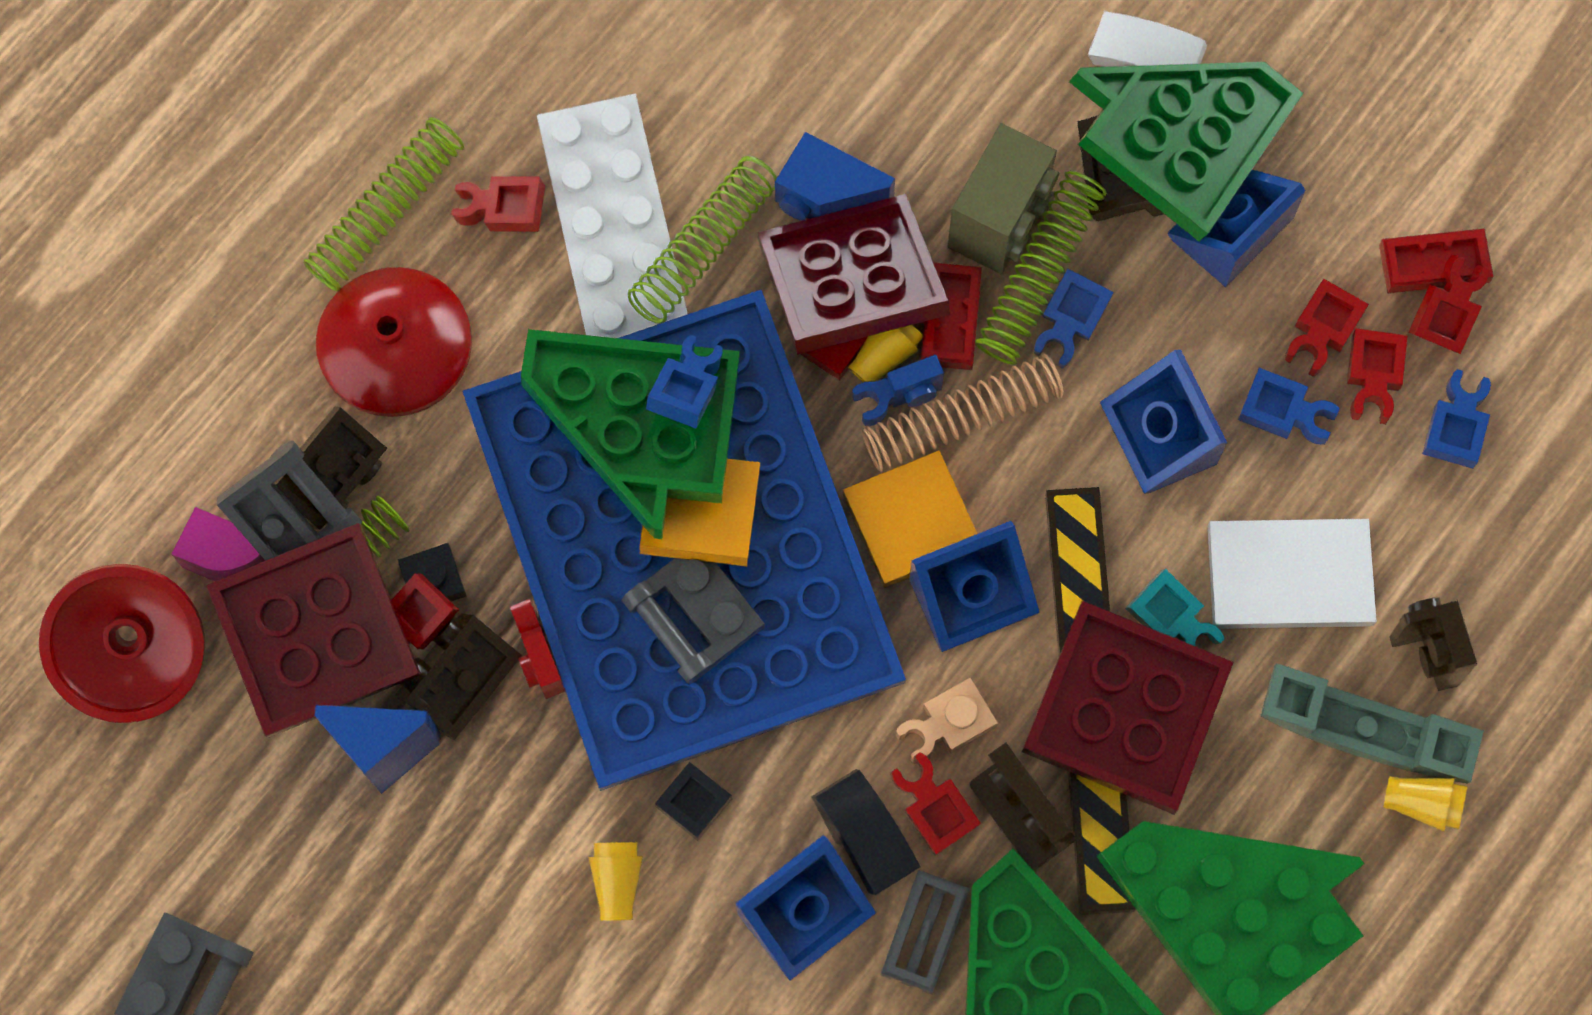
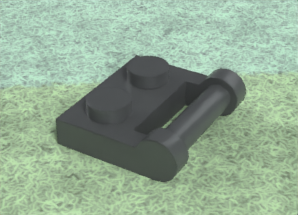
[217,441,362,561]
[621,558,765,685]
[114,912,254,1015]

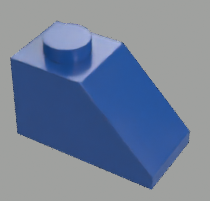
[775,132,895,221]

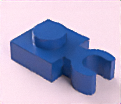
[1034,268,1114,368]
[646,335,723,429]
[1238,368,1340,445]
[1422,369,1491,469]

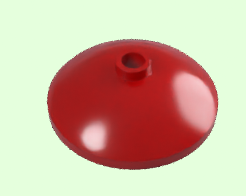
[316,267,472,417]
[39,564,205,723]

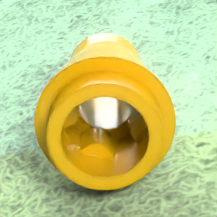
[848,325,923,382]
[1383,776,1467,832]
[588,842,643,921]

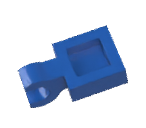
[852,355,944,426]

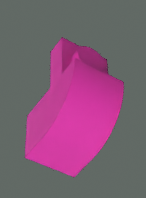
[171,507,265,581]

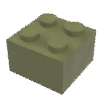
[947,123,1059,275]

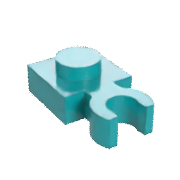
[1125,569,1225,646]

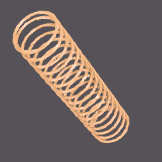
[862,353,1064,472]

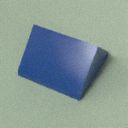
[1167,169,1306,287]
[1100,349,1227,494]
[909,521,1040,652]
[315,705,441,794]
[735,835,876,981]

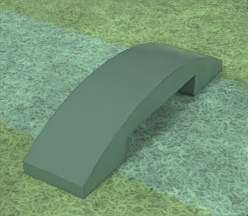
[1260,663,1484,784]

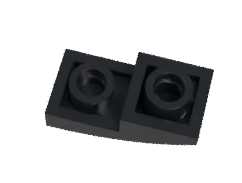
[811,769,921,895]

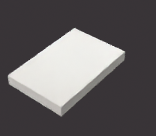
[1207,519,1377,629]

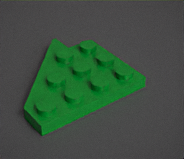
[1069,62,1304,241]
[521,329,740,539]
[1096,821,1365,1015]
[965,848,1164,1015]

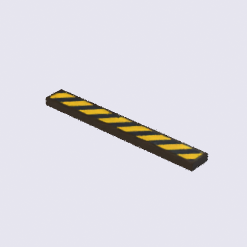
[1045,487,1136,915]

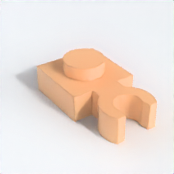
[896,678,998,764]

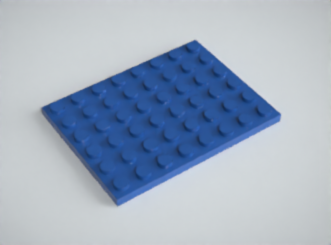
[462,289,906,791]

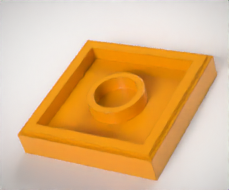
[842,450,978,588]
[640,459,760,566]

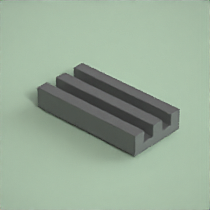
[881,870,970,994]

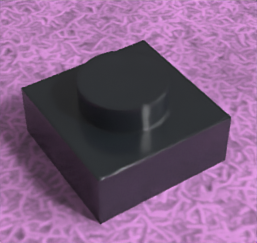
[398,543,467,601]
[655,762,732,841]

